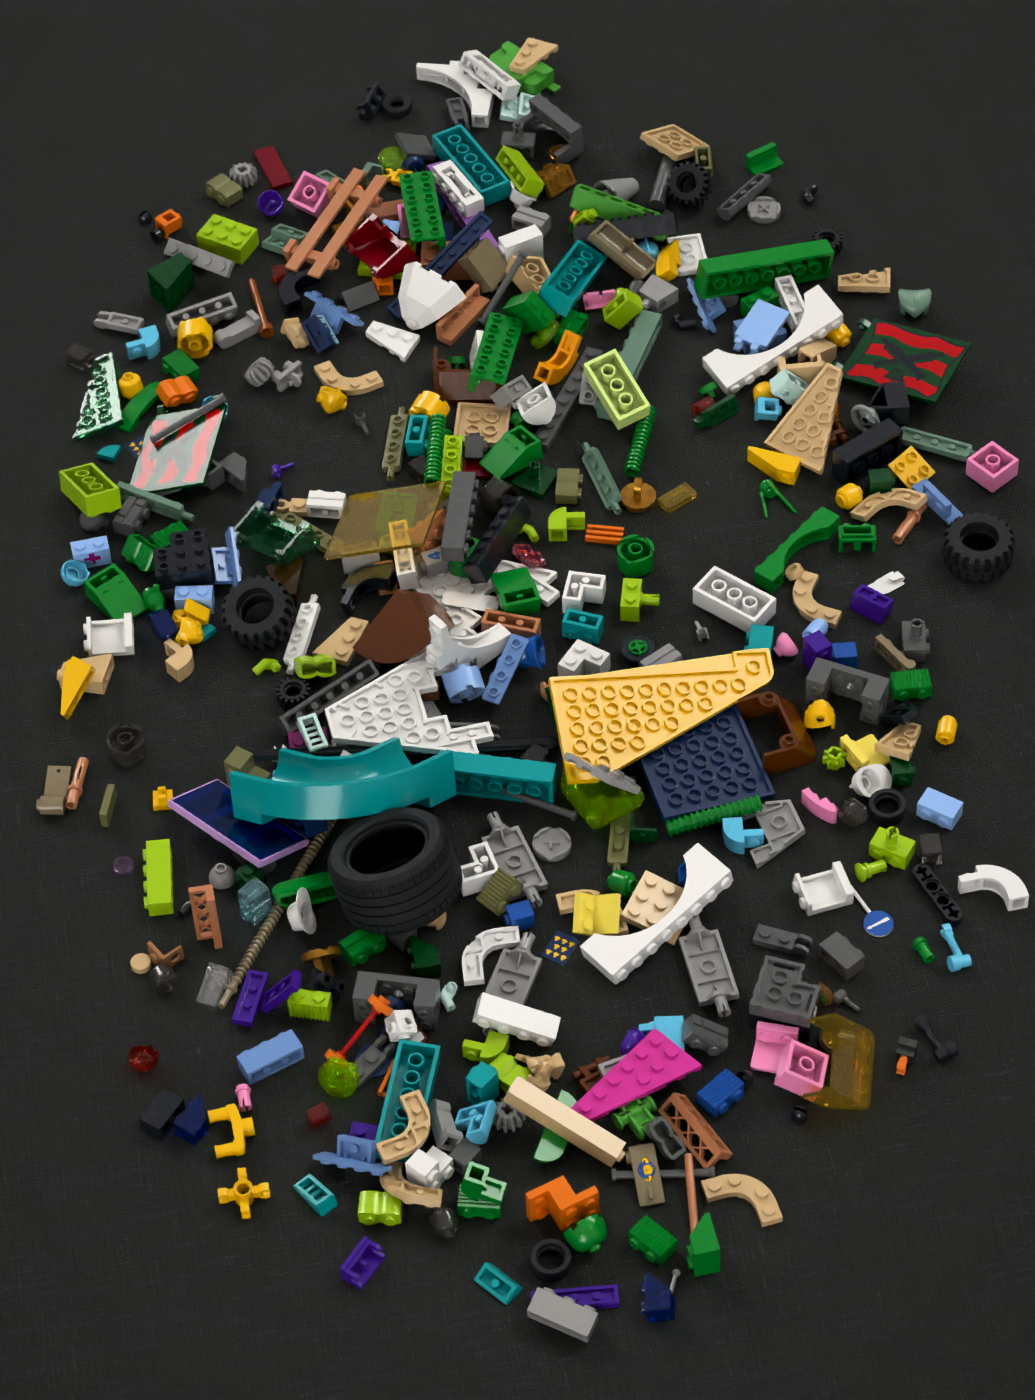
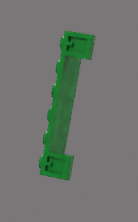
[399,170,446,252]
[467,312,524,392]

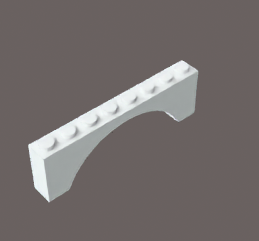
[702,285,843,396]
[580,843,734,985]

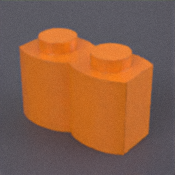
[156,375,199,407]

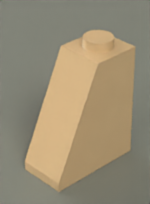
[798,338,837,365]
[57,654,115,695]

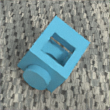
[754,397,782,421]

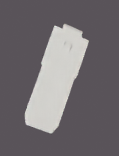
[868,571,905,594]
[442,591,499,611]

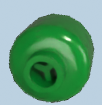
[607,869,638,898]

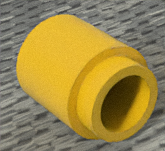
[935,715,958,745]

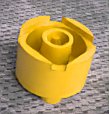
[178,317,213,359]
[409,391,450,422]

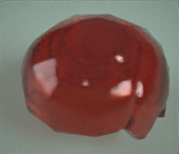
[127,1045,160,1073]

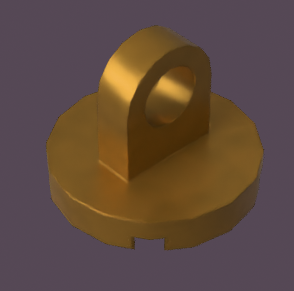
[620,477,656,513]
[301,946,341,978]

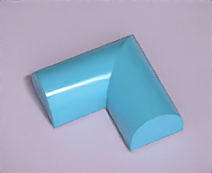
[455,1100,497,1145]

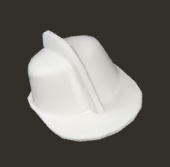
[509,180,537,209]
[849,764,892,797]
[287,887,316,935]

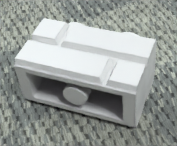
[306,490,347,520]

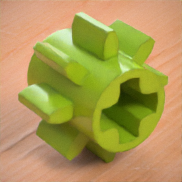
[822,746,847,771]

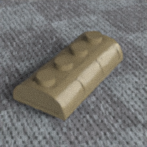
[587,220,656,281]

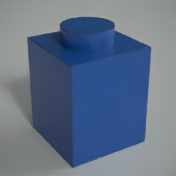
[831,642,858,669]
[503,900,535,931]

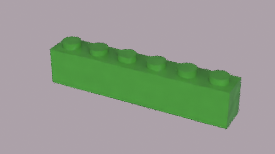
[570,183,669,242]

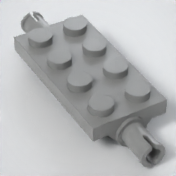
[481,811,548,908]
[678,914,739,1018]
[482,932,542,1036]

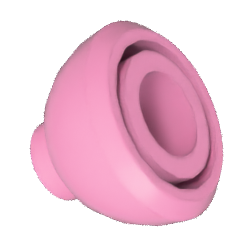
[773,632,798,658]

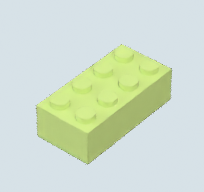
[583,349,650,430]

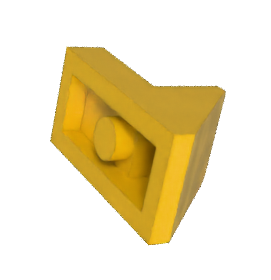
[170,598,211,628]

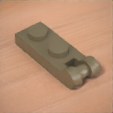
[874,634,916,672]

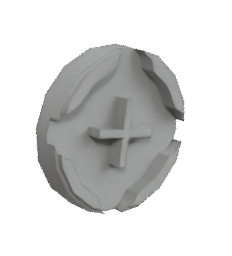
[747,196,781,224]
[532,827,571,862]

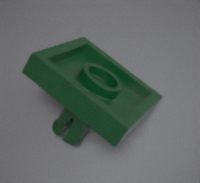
[510,460,558,500]

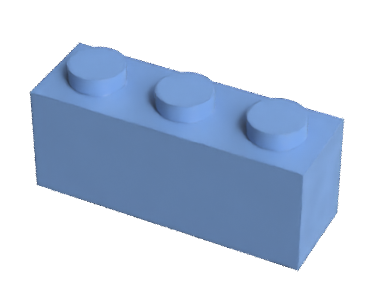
[236,1029,305,1085]

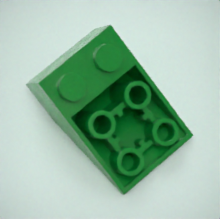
[479,425,544,481]
[84,563,149,620]
[490,567,540,616]

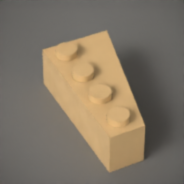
[505,256,560,318]

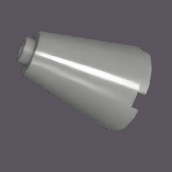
[593,178,639,201]

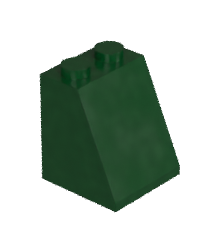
[147,252,194,313]

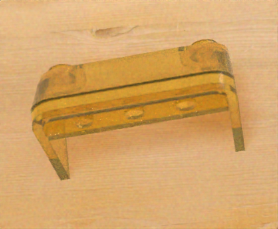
[803,1013,875,1111]

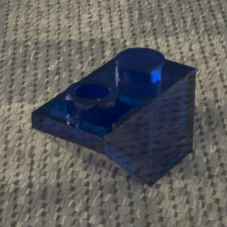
[147,608,179,640]
[173,1093,208,1146]
[641,1272,676,1322]

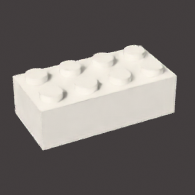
[693,566,776,632]

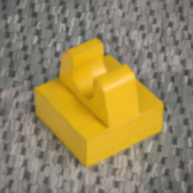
[153,786,173,811]

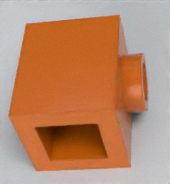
[372,276,394,296]

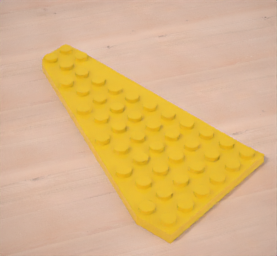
[548,648,774,785]

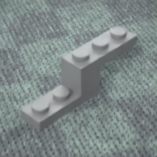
[164,237,235,278]

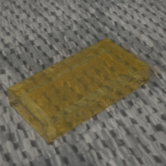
[657,482,697,513]

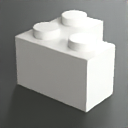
[562,571,606,613]
[558,639,610,677]
[460,841,499,897]
[405,1146,454,1189]

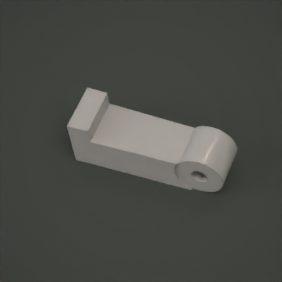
[213,309,262,349]
[428,1099,464,1152]

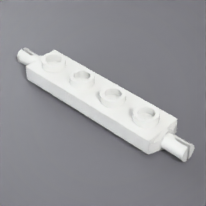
[283,594,321,675]

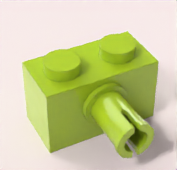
[602,288,643,330]
[620,578,660,622]
[868,826,916,870]

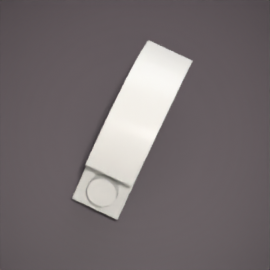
[957,865,1029,911]

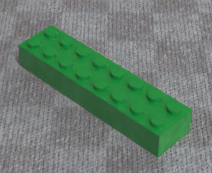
[694,239,835,300]

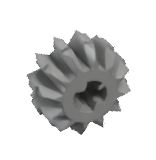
[229,161,257,189]
[245,357,274,387]
[492,1097,526,1133]

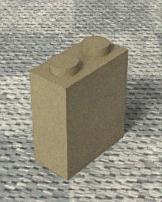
[458,237,508,294]

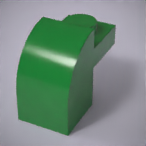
[461,1161,507,1205]

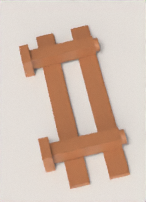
[282,168,388,279]

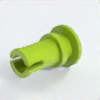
[854,859,887,882]

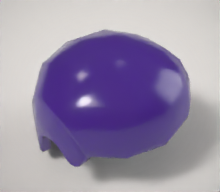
[257,190,284,217]
[620,1026,646,1056]

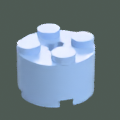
[442,664,485,704]

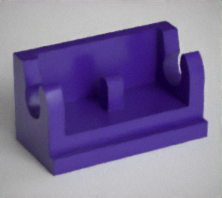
[850,584,894,625]
[340,1236,385,1290]

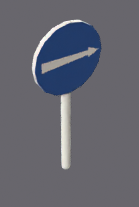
[851,885,893,937]

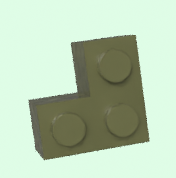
[224,746,272,787]

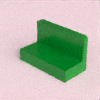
[745,142,784,176]

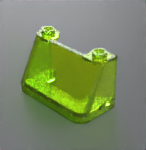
[561,768,644,829]

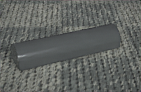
[648,155,678,210]
[716,173,772,221]

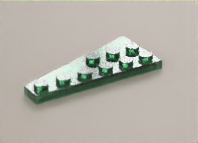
[72,352,125,442]

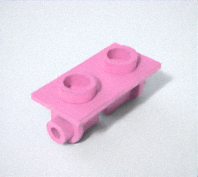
[582,289,618,310]

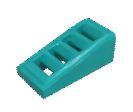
[293,1173,338,1217]

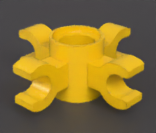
[217,1167,270,1219]

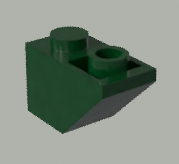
[406,936,442,978]

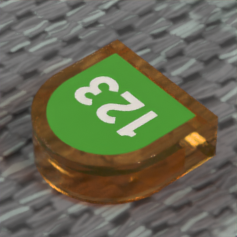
[817,982,834,1005]

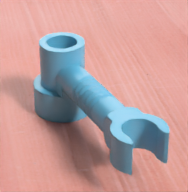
[940,923,972,972]

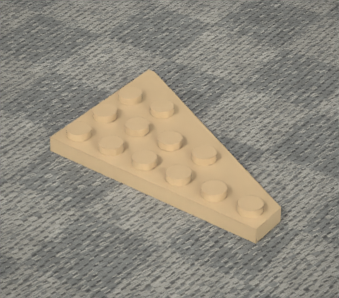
[764,362,843,475]

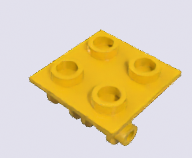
[888,446,936,490]

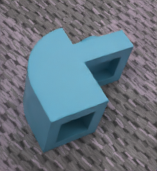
[126,325,161,360]
[722,817,764,854]

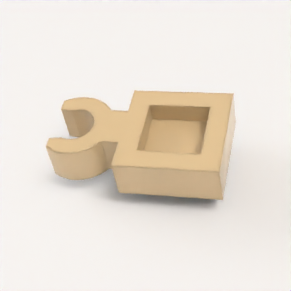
[277,498,307,517]

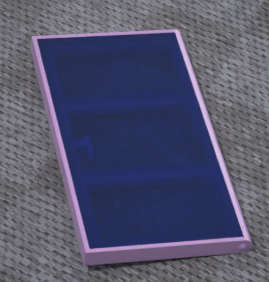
[168,779,310,868]

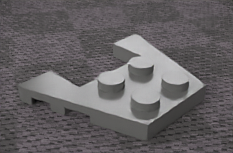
[563,752,641,795]
[733,799,805,868]

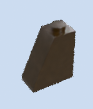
[266,557,304,605]

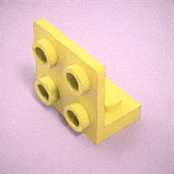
[840,734,890,772]
[572,892,621,936]

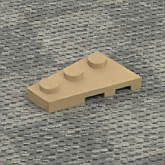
[509,37,558,75]
[838,267,890,293]
[312,617,369,667]
[875,722,921,761]

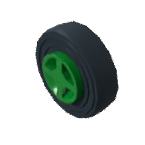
[621,636,655,667]

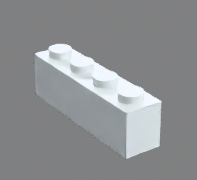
[472,992,561,1047]

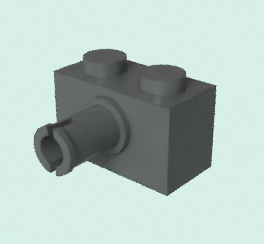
[501,121,536,159]
[901,618,930,662]

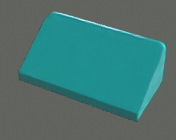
[474,1262,523,1305]

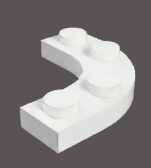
[462,926,520,986]

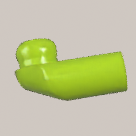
[519,523,539,542]
[251,658,281,676]

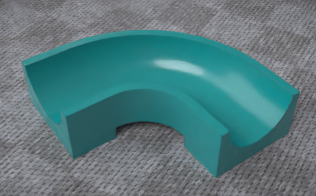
[229,737,457,825]

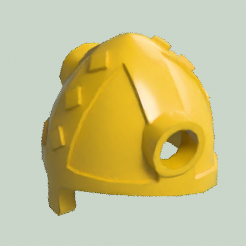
[316,386,347,414]
[174,616,203,646]
[803,699,836,729]

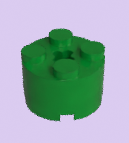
[617,534,654,578]

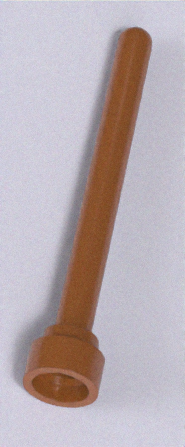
[248,278,274,338]

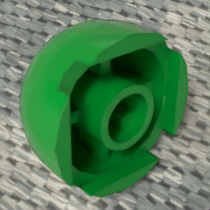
[563,1213,607,1254]

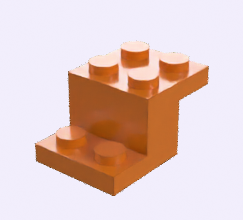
[525,1175,600,1233]

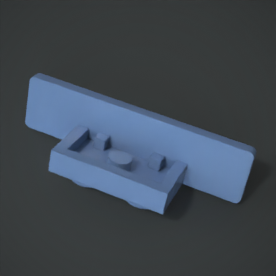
[686,277,726,333]
[304,290,364,334]
[912,479,963,525]
[210,526,242,588]
[482,634,529,705]
[313,1134,392,1176]

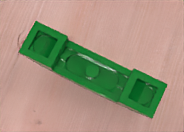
[115,381,162,434]

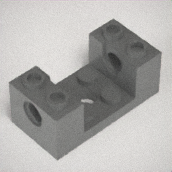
[805,657,890,725]
[352,971,442,1030]

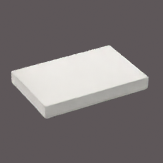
[666,233,707,277]

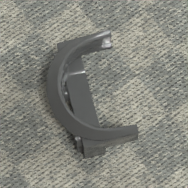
[518,94,585,164]

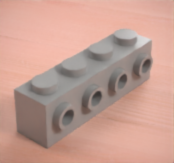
[165,292,238,338]

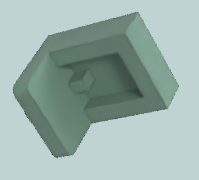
[360,162,384,188]

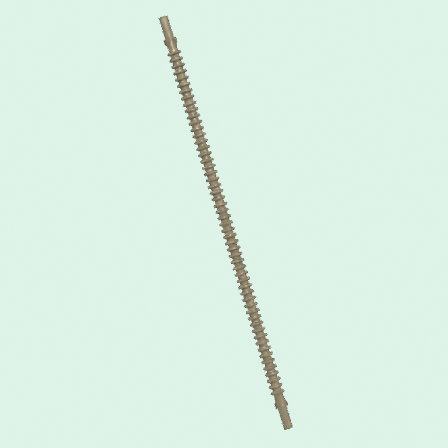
[217,819,338,1009]

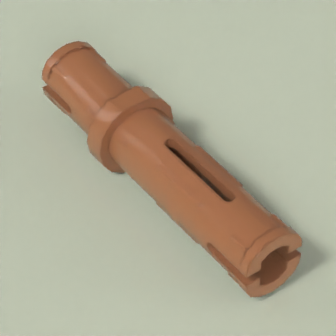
[892,503,927,544]
[65,757,89,809]

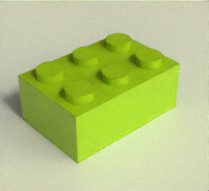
[196,214,259,265]

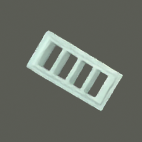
[297,713,328,753]

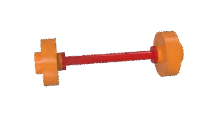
[324,994,393,1071]

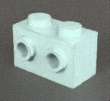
[769,368,809,406]

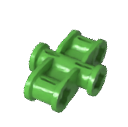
[611,1095,657,1141]

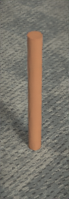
[684,1153,698,1233]

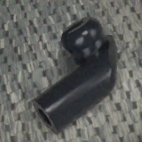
[177,896,205,918]

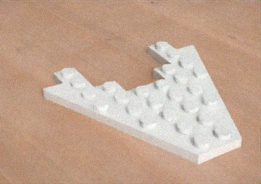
[413,545,560,637]
[325,652,494,754]

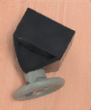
[851,381,910,432]

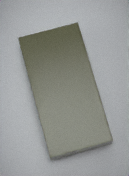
[99,784,117,827]

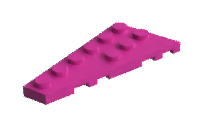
[571,1028,702,1122]

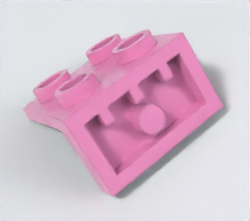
[750,1021,799,1073]

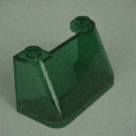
[233,501,320,564]

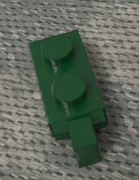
[692,394,739,429]

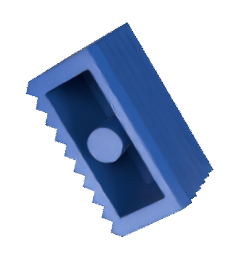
[696,1068,744,1118]

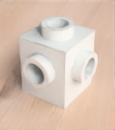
[384,1010,418,1042]

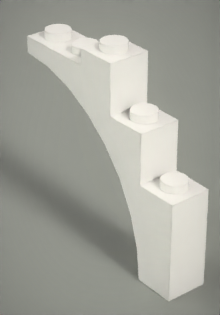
[416,61,494,128]
[426,614,511,670]

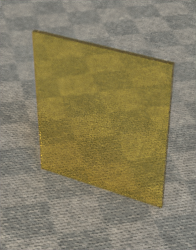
[324,481,447,560]

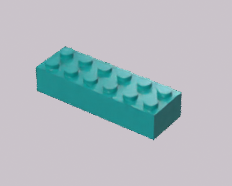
[432,124,511,207]
[538,240,608,317]
[440,750,557,804]
[375,1039,441,1163]

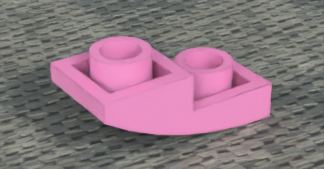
[801,788,838,824]

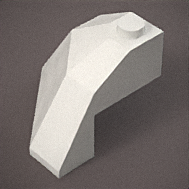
[398,262,466,330]

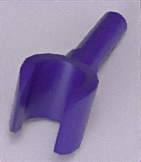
[272,462,295,479]

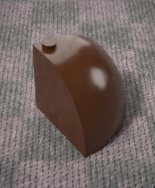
[352,589,454,664]

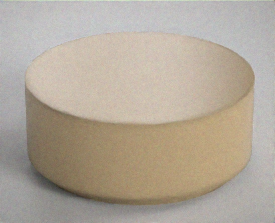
[785,563,804,581]
[130,953,151,974]

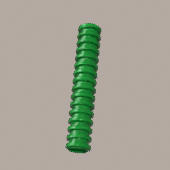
[624,405,657,478]
[424,414,446,487]
[665,794,763,837]

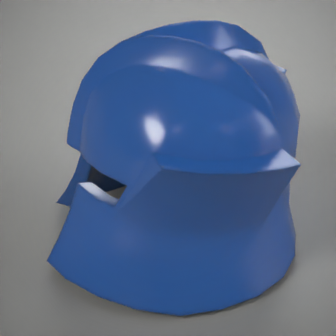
[518,634,546,670]

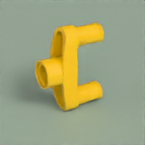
[207,1103,255,1159]

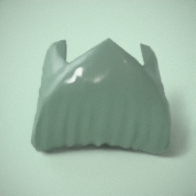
[898,288,932,318]

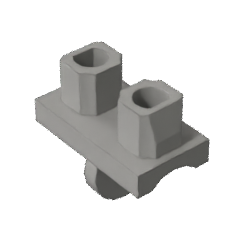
[272,360,303,392]
[579,373,598,406]

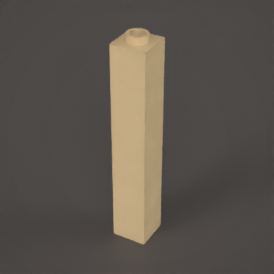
[503,1076,626,1168]

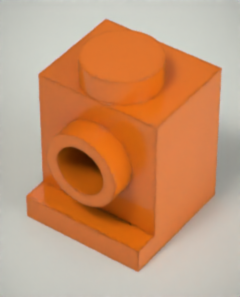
[155,209,183,239]

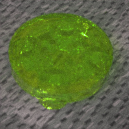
[379,146,407,172]
[529,318,561,350]
[318,1057,359,1098]

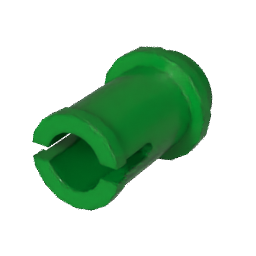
[913,937,935,964]

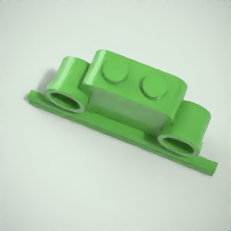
[489,41,561,96]

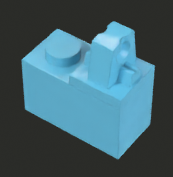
[639,1016,685,1051]

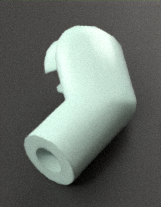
[441,982,458,1012]

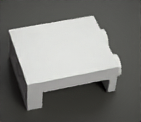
[83,613,135,657]
[792,861,854,916]

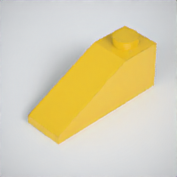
[747,446,801,485]
[61,656,96,720]

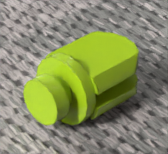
[572,208,597,227]

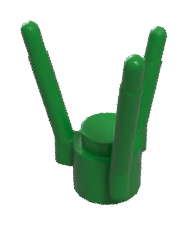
[759,479,797,518]

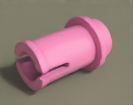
[235,1084,252,1112]

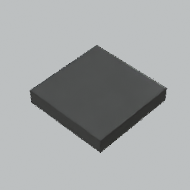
[395,132,437,161]

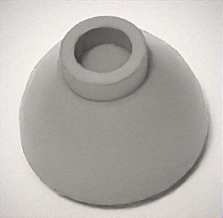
[209,863,236,889]

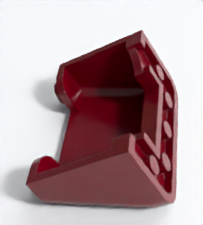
[345,213,421,280]

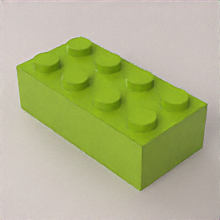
[59,462,122,517]

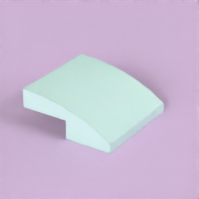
[499,92,534,122]

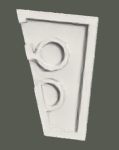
[366,320,420,363]

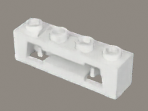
[458,50,521,101]
[433,160,484,218]
[774,275,805,334]
[389,521,419,590]

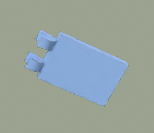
[733,299,790,355]

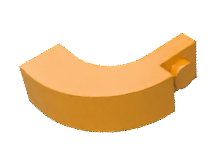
[533,330,582,385]

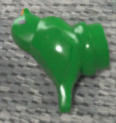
[142,584,165,618]

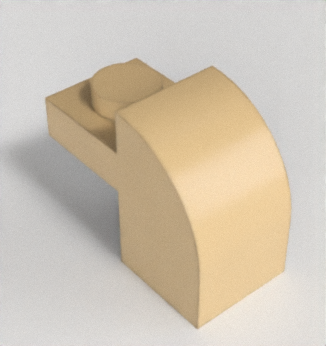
[164,638,194,683]

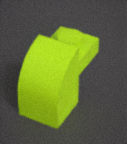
[548,507,585,542]
[462,1030,510,1065]

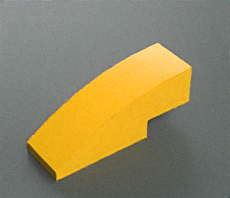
[656,239,681,282]

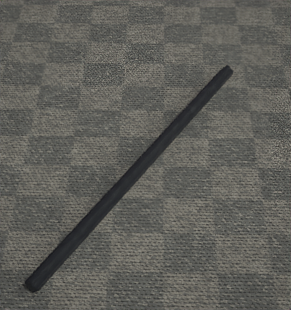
[248,737,557,761]

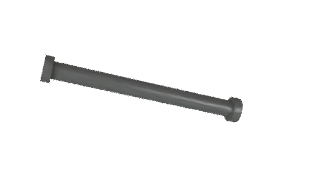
[477,250,528,326]
[148,392,228,445]
[489,787,579,822]
[612,1166,715,1182]

